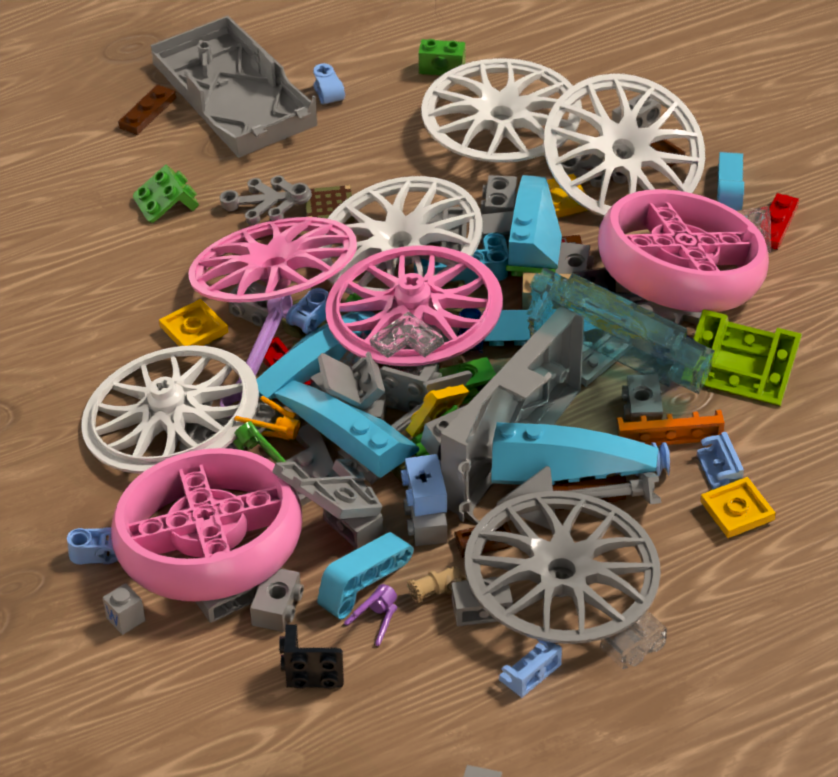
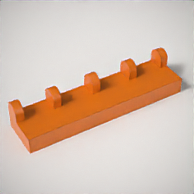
[617,410,725,446]

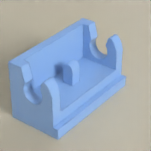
[697,432,744,490]
[499,640,562,698]

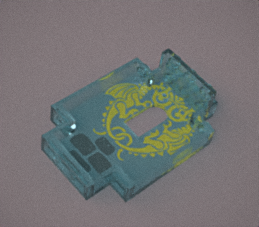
[527,267,715,394]

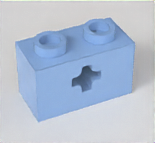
[401,454,447,516]

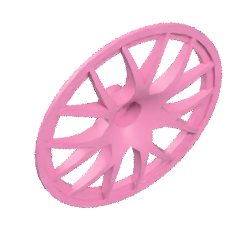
[189,217,357,303]
[325,245,503,366]

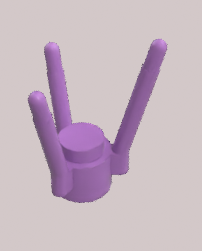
[344,584,397,646]

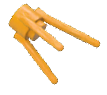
[234,396,300,441]

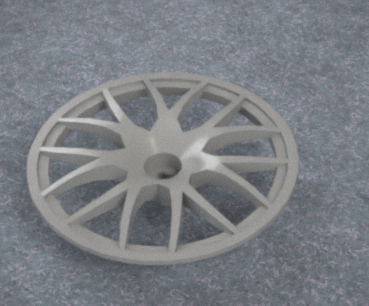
[464,491,661,644]

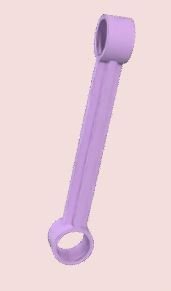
[220,295,293,418]

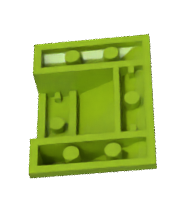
[681,309,802,406]

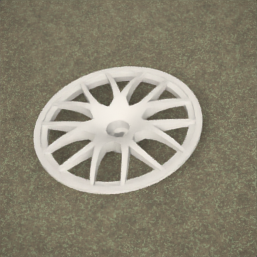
[421,59,582,162]
[544,74,705,217]
[319,176,483,294]
[81,345,259,474]

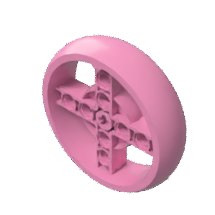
[598,189,769,312]
[111,448,303,601]

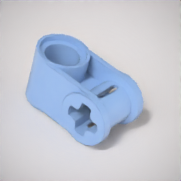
[313,63,345,104]
[286,288,329,334]
[67,527,118,565]

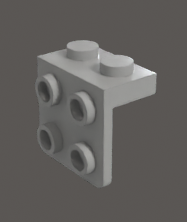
[318,352,385,411]
[380,362,442,412]

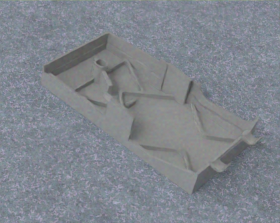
[151,16,317,158]
[441,306,584,524]

